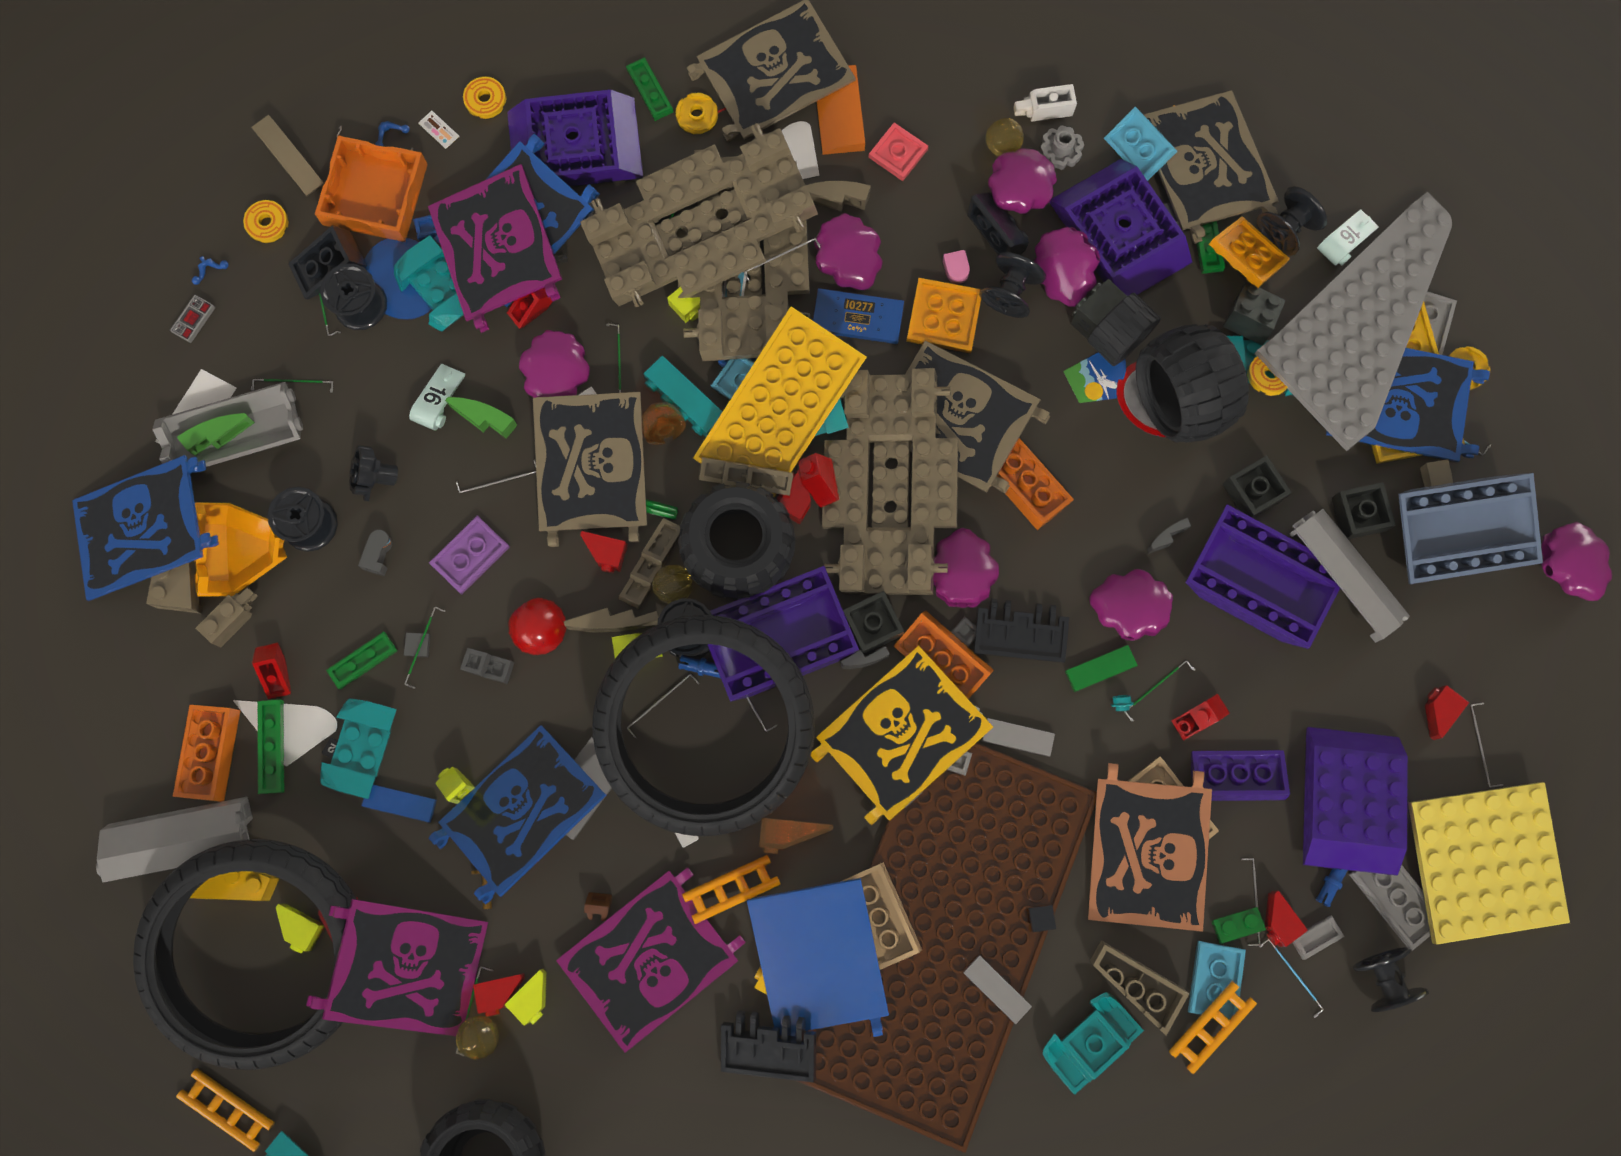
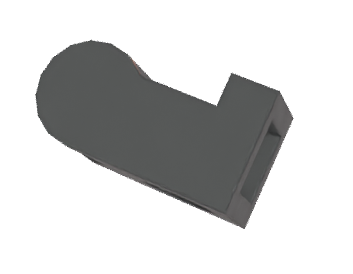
[358,530,393,576]

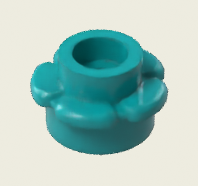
[1111,695,1134,711]

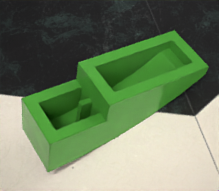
[445,397,517,439]
[177,413,255,456]

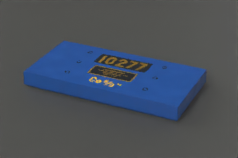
[813,288,904,344]

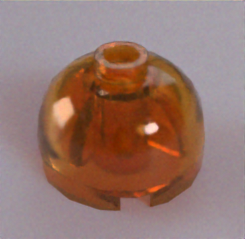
[642,402,686,445]

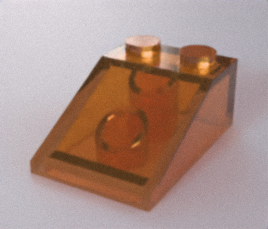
[759,818,833,854]

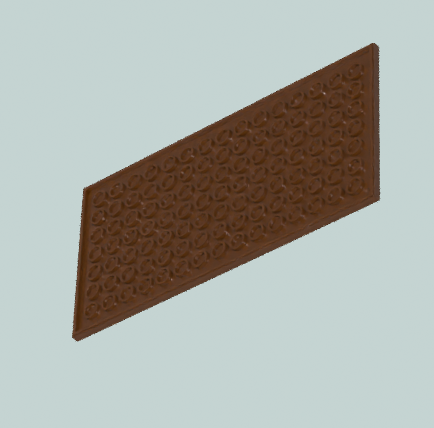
[799,743,1097,1153]

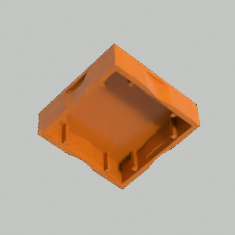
[315,136,428,242]

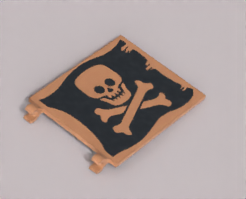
[1088,763,1212,932]

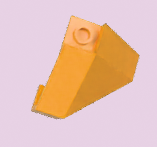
[194,502,287,596]

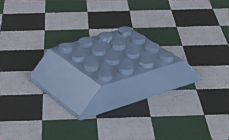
[1398,473,1543,584]

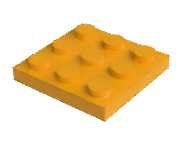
[1209,216,1290,288]
[906,278,981,354]

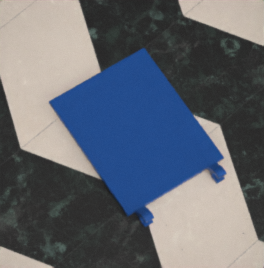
[747,878,889,1037]

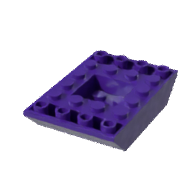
[507,90,643,186]
[1049,159,1192,296]

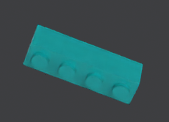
[643,355,723,437]

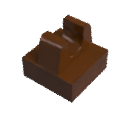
[584,892,612,921]

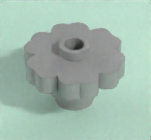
[1040,126,1084,170]

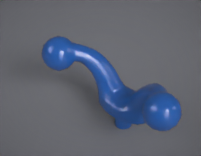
[375,121,410,146]
[192,256,229,285]

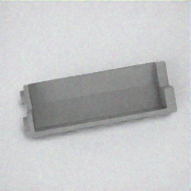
[152,382,303,467]
[1289,509,1410,643]
[96,797,253,883]

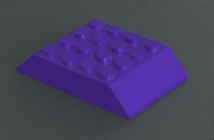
[1185,505,1340,649]
[708,566,859,702]
[1303,727,1408,876]

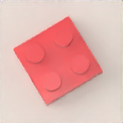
[869,123,928,181]

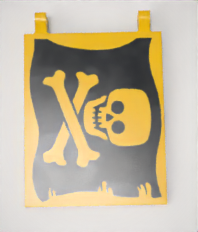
[811,646,994,825]

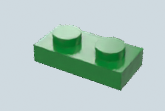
[1211,907,1266,944]

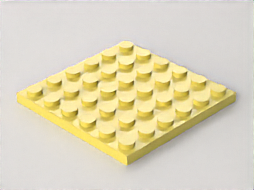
[1408,782,1570,945]

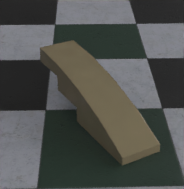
[251,115,324,196]
[699,457,793,495]
[619,518,680,609]
[564,608,659,632]

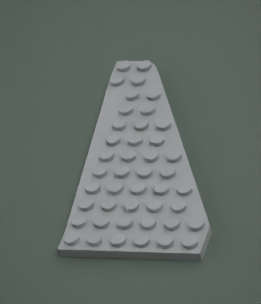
[1255,192,1452,451]

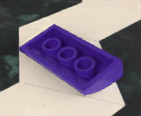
[1191,750,1290,801]

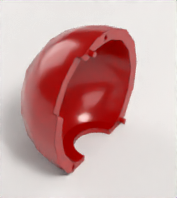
[508,598,566,655]

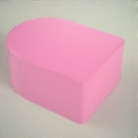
[943,250,970,284]

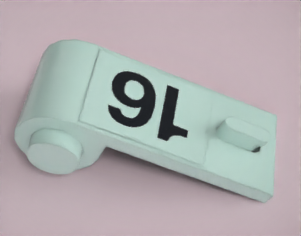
[1317,209,1379,266]
[409,364,465,430]

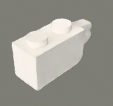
[1013,84,1077,122]

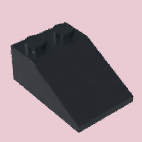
[288,225,367,300]

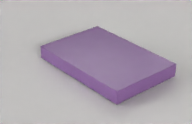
[429,515,510,595]

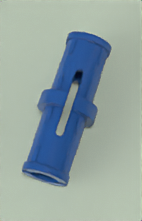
[678,655,721,679]
[1315,868,1348,907]

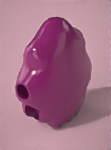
[988,148,1057,214]
[814,213,883,290]
[1034,227,1100,307]
[519,330,590,398]
[1541,521,1613,601]
[933,528,999,608]
[1089,569,1173,640]

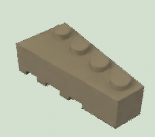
[146,561,202,614]
[1090,940,1189,1035]

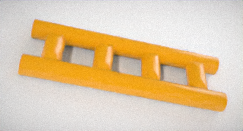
[682,855,781,924]
[1168,981,1257,1074]
[176,1068,275,1152]

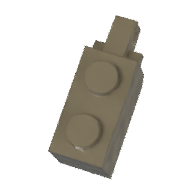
[195,588,258,648]

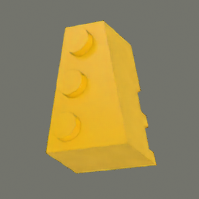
[190,871,279,901]

